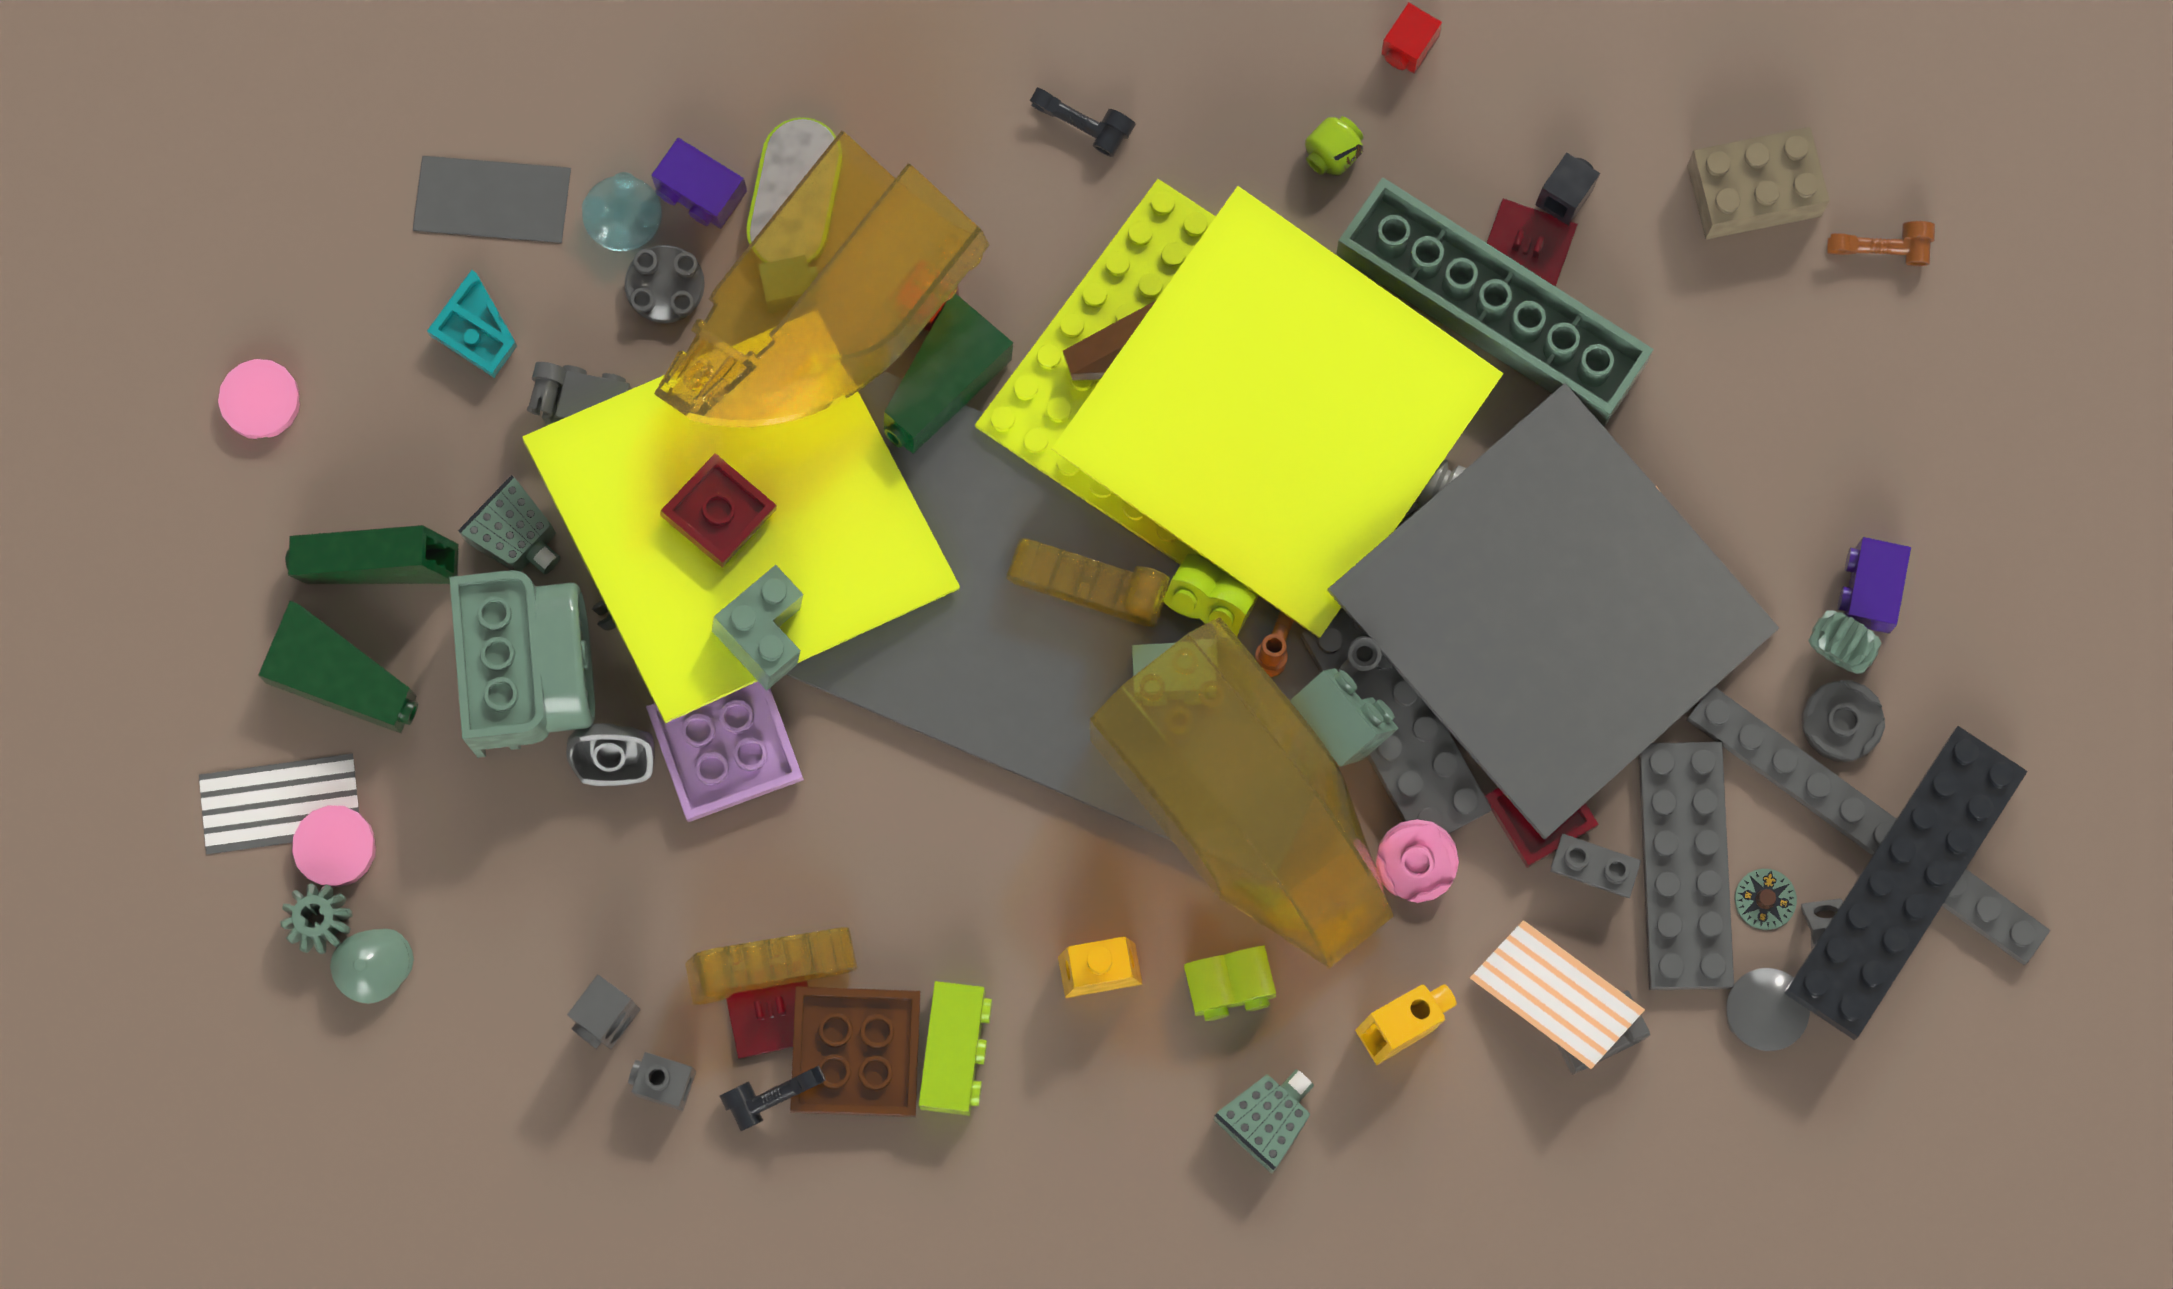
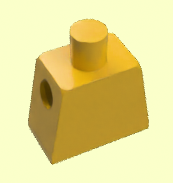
[1058,937,1142,998]
[1355,984,1457,1065]

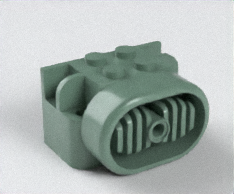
[449,570,595,758]

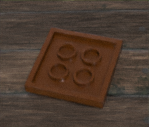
[790,986,921,1117]

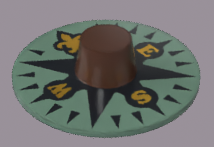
[1735,869,1797,930]

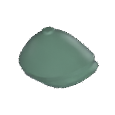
[330,929,414,1004]

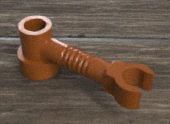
[1827,221,1935,266]
[1253,611,1294,677]

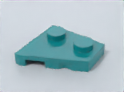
[427,270,517,378]

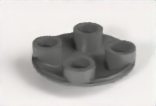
[625,245,705,323]
[1726,968,1810,1051]

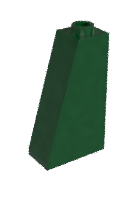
[884,292,1013,454]
[285,525,459,584]
[258,601,418,733]

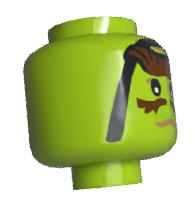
[1305,116,1364,176]

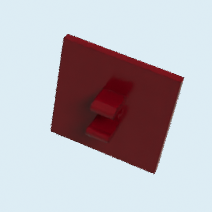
[1487,198,1578,287]
[722,960,809,1059]

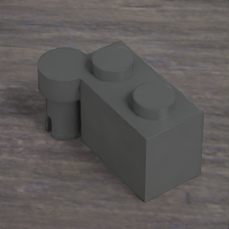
[527,362,632,425]

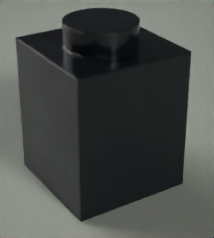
[1535,152,1600,226]

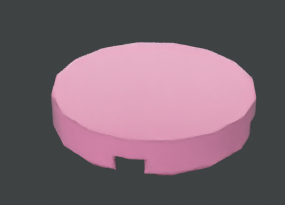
[218,359,300,439]
[292,805,376,887]
[1376,819,1459,903]

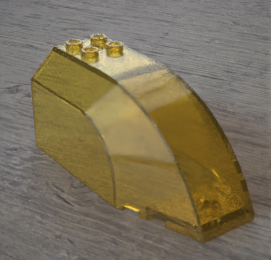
[654,130,990,427]
[1089,617,1394,969]

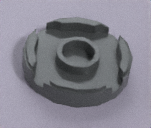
[1802,680,1885,762]

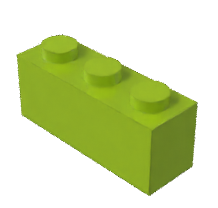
[919,981,992,1116]

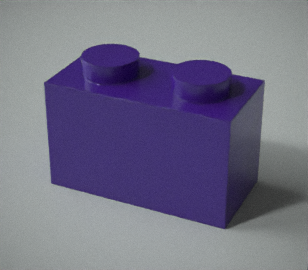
[651,137,747,229]
[1838,537,1911,634]

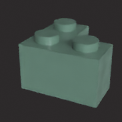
[712,565,804,690]
[1288,668,1399,767]

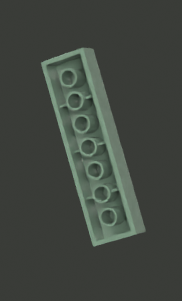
[1336,177,1654,427]

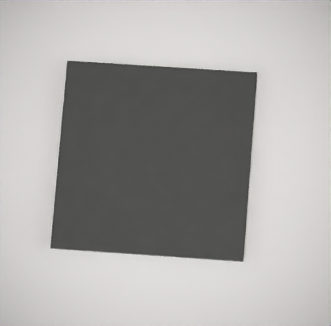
[1327,383,1779,839]

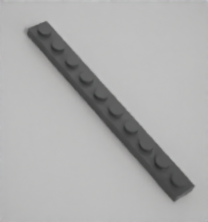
[1687,687,2051,965]

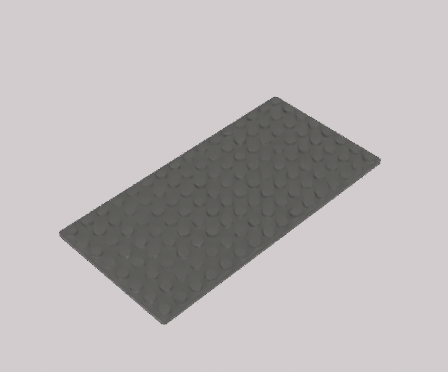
[786,351,1344,882]

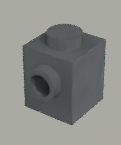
[628,1052,696,1111]

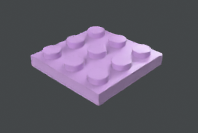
[646,681,804,822]

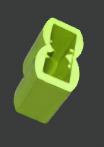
[1163,554,1258,636]
[1184,945,1276,1021]

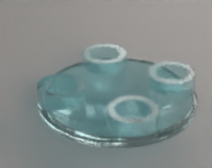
[582,172,662,251]

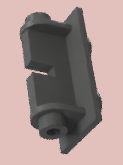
[1550,834,1641,898]

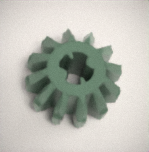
[1808,610,1882,674]
[280,883,352,954]

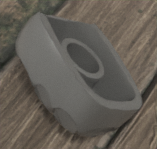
[566,723,655,786]

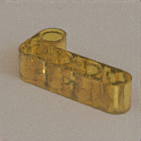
[1006,538,1170,627]
[685,927,857,1005]

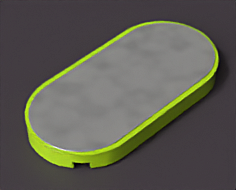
[747,118,842,264]

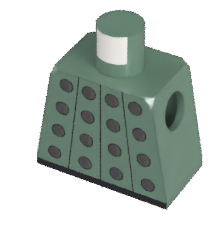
[458,475,561,575]
[1213,1069,1314,1174]

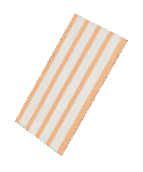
[1470,920,1645,1069]

